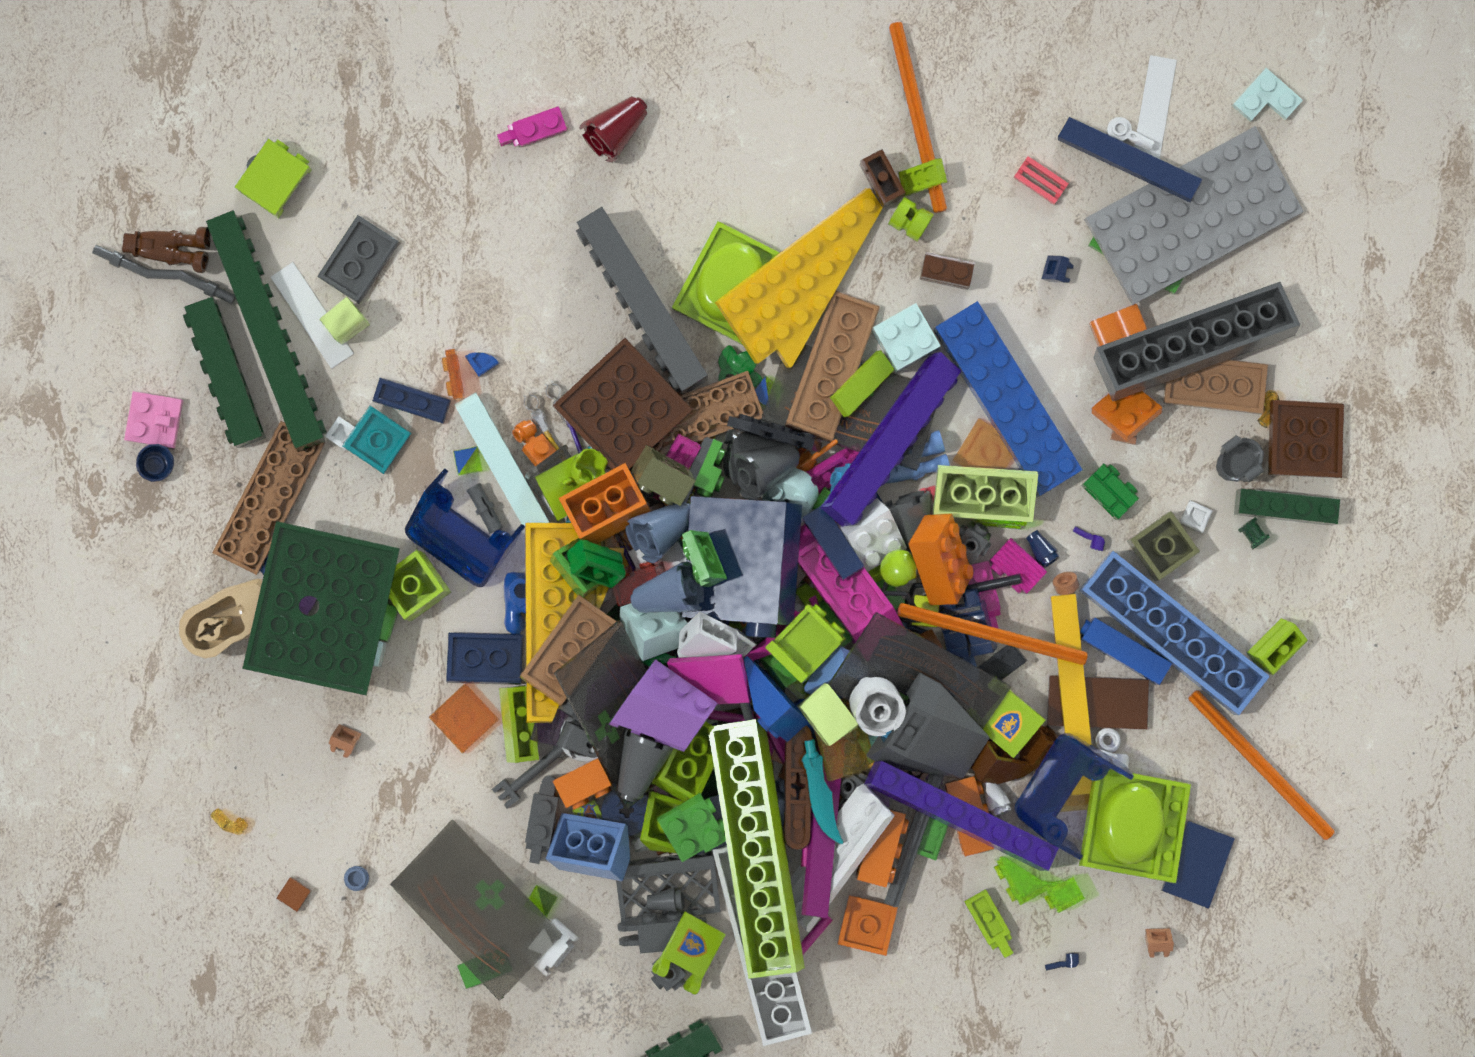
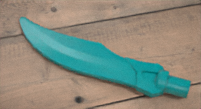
[802,739,843,844]

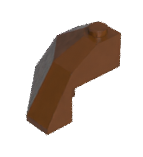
[971,687,1066,785]

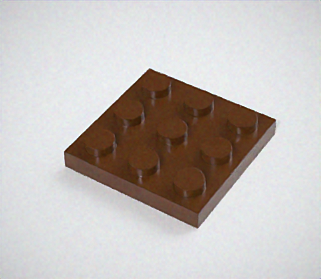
[1268,400,1344,478]

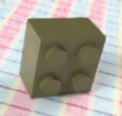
[631,445,696,506]
[1127,511,1200,581]

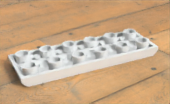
[790,784,895,932]

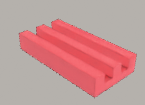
[1013,156,1069,205]

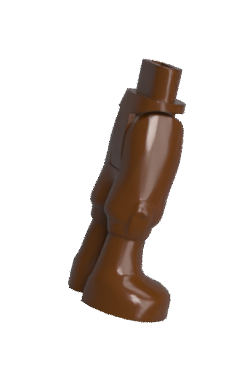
[122,227,210,273]

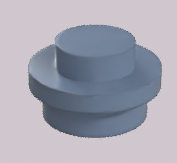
[344,866,369,891]

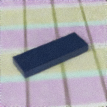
[372,378,451,424]
[802,506,864,581]

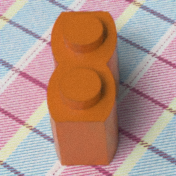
[1089,304,1147,347]

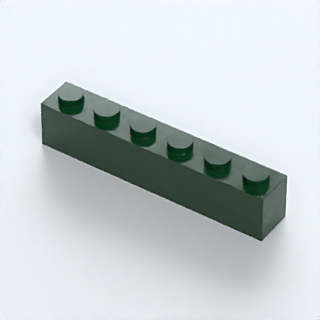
[183,297,266,448]

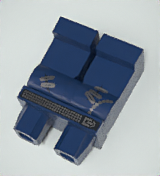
[938,588,997,661]

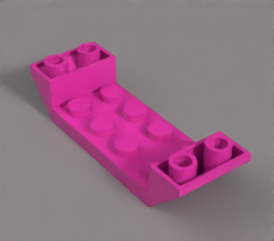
[798,524,907,662]

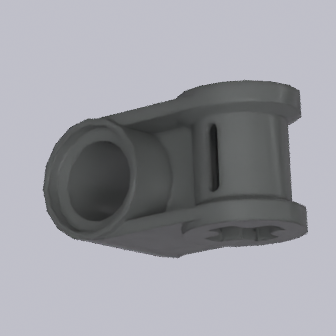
[556,721,607,758]

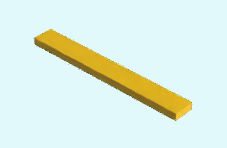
[1050,594,1094,795]

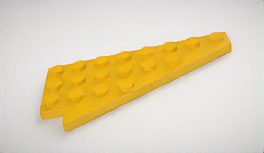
[715,188,882,368]
[525,523,624,723]

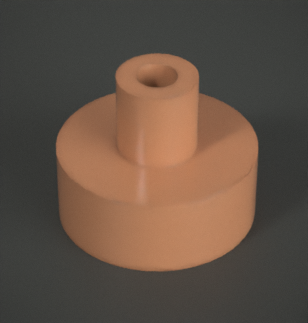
[1053,572,1079,595]

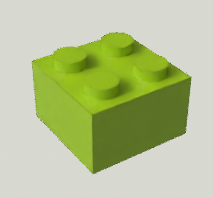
[389,550,452,621]

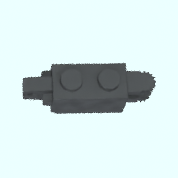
[525,775,560,864]
[617,910,707,954]

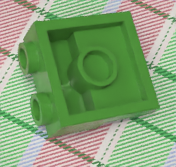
[694,439,725,497]
[682,530,727,587]
[656,793,726,862]

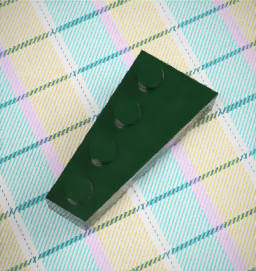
[644,1018,723,1057]

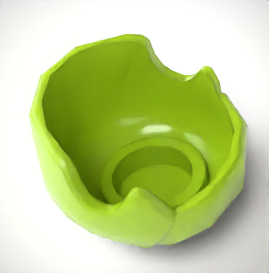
[571,448,608,486]
[880,549,917,587]

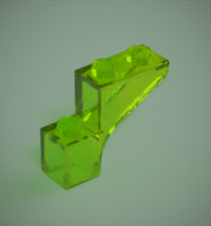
[993,856,1085,913]

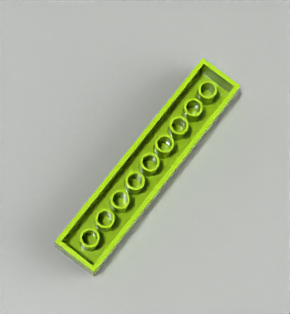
[708,718,805,979]

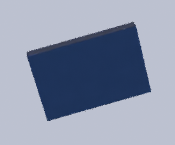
[446,632,524,685]
[1161,821,1235,909]

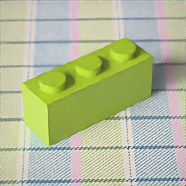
[499,685,539,763]

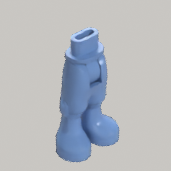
[885,430,950,484]

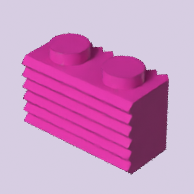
[989,538,1047,594]

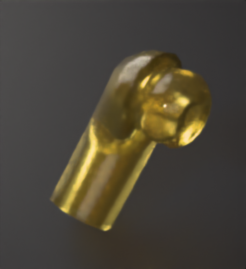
[1257,390,1280,428]
[210,808,248,835]

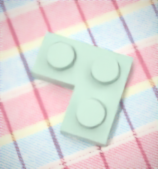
[1232,68,1303,122]

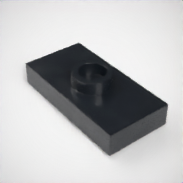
[977,645,1027,689]

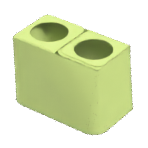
[319,297,370,345]
[797,683,859,746]

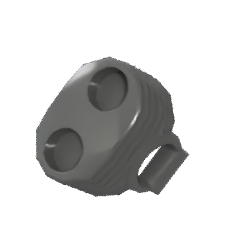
[1216,435,1264,483]

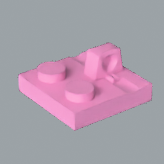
[124,391,183,449]

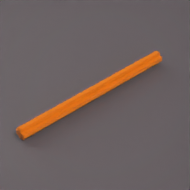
[889,22,947,213]
[898,603,1088,665]
[1188,690,1335,840]

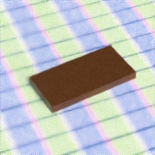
[1047,676,1149,730]

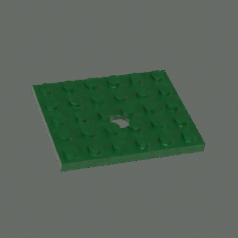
[242,521,400,696]

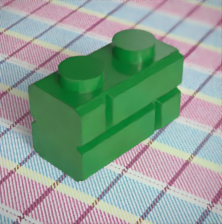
[1081,463,1139,520]
[567,539,626,588]

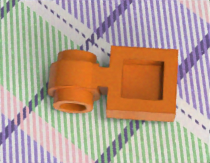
[512,420,558,469]

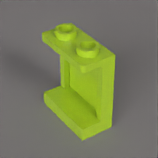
[235,138,312,219]
[765,604,846,683]

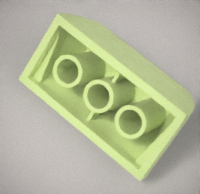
[933,465,1038,522]

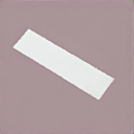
[1134,55,1177,159]
[271,262,354,369]

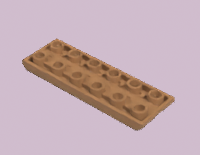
[653,371,765,455]
[212,421,325,575]

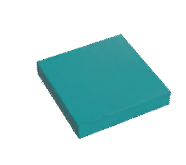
[342,405,411,474]

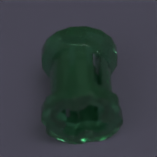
[1238,517,1270,550]

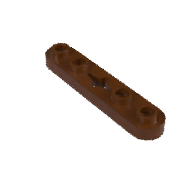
[784,725,812,850]

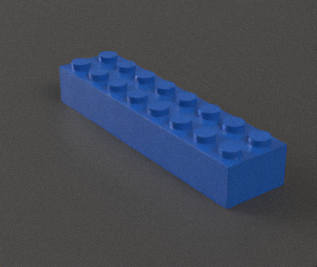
[934,301,1083,498]

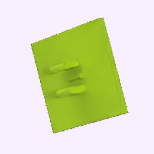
[535,453,580,521]

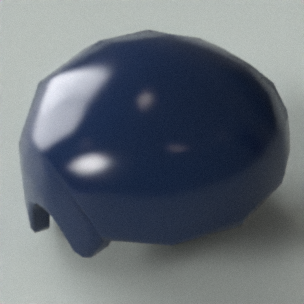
[136,444,174,482]

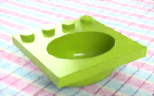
[672,221,780,345]
[1079,766,1191,883]

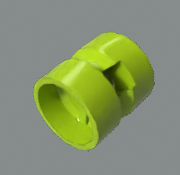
[888,197,934,242]

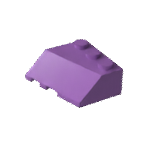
[609,660,718,752]

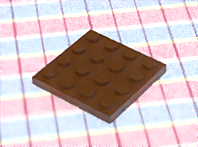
[553,338,693,471]

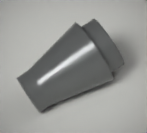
[647,887,685,912]

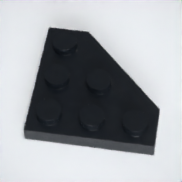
[727,414,822,453]

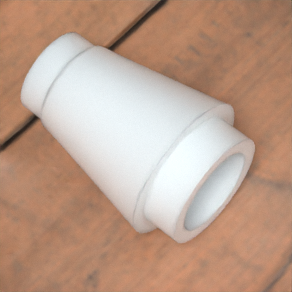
[982,783,1011,817]

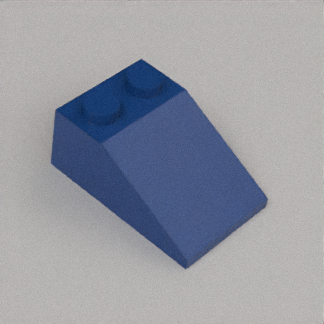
[744,656,809,742]

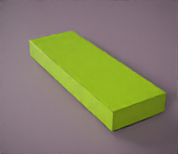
[830,350,895,417]

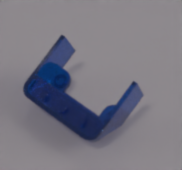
[405,468,525,587]
[1014,733,1134,860]

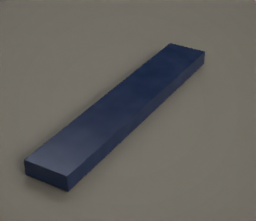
[1058,117,1202,203]

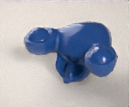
[504,572,526,634]

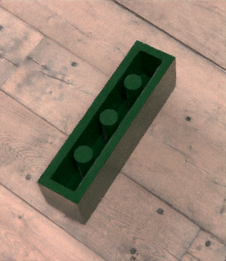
[1234,488,1340,526]

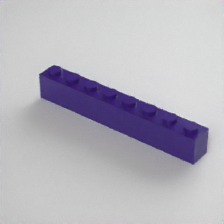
[820,352,961,526]
[864,761,1059,871]

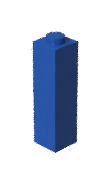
[1080,618,1172,685]

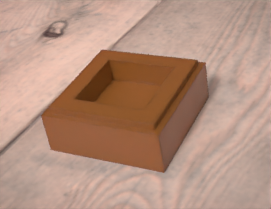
[276,877,312,912]

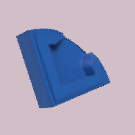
[465,352,500,377]

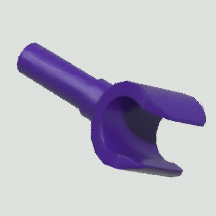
[1073,526,1105,551]

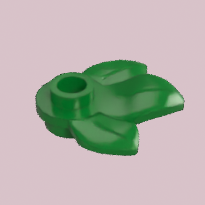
[718,345,762,388]

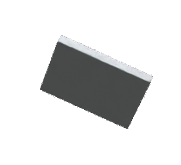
[317,215,400,304]

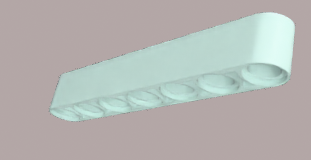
[454,393,550,529]

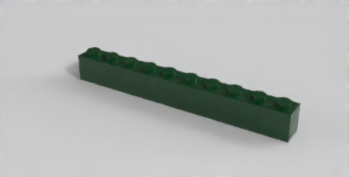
[206,210,327,452]

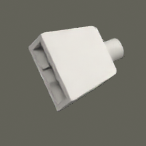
[677,612,737,658]

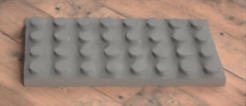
[1084,126,1304,305]

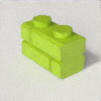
[1247,618,1308,675]

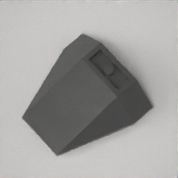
[866,673,990,778]

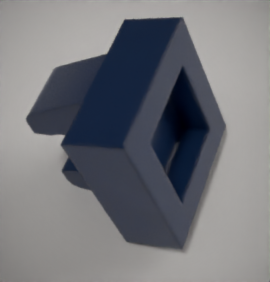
[1041,255,1074,283]

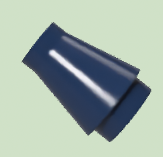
[1026,530,1060,568]

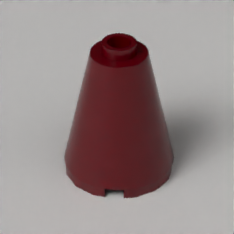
[579,96,647,163]

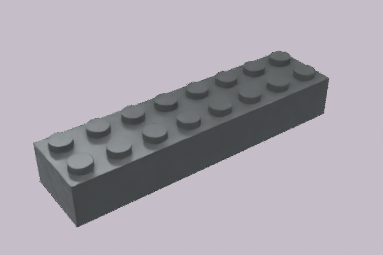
[576,207,708,395]
[1094,282,1300,401]

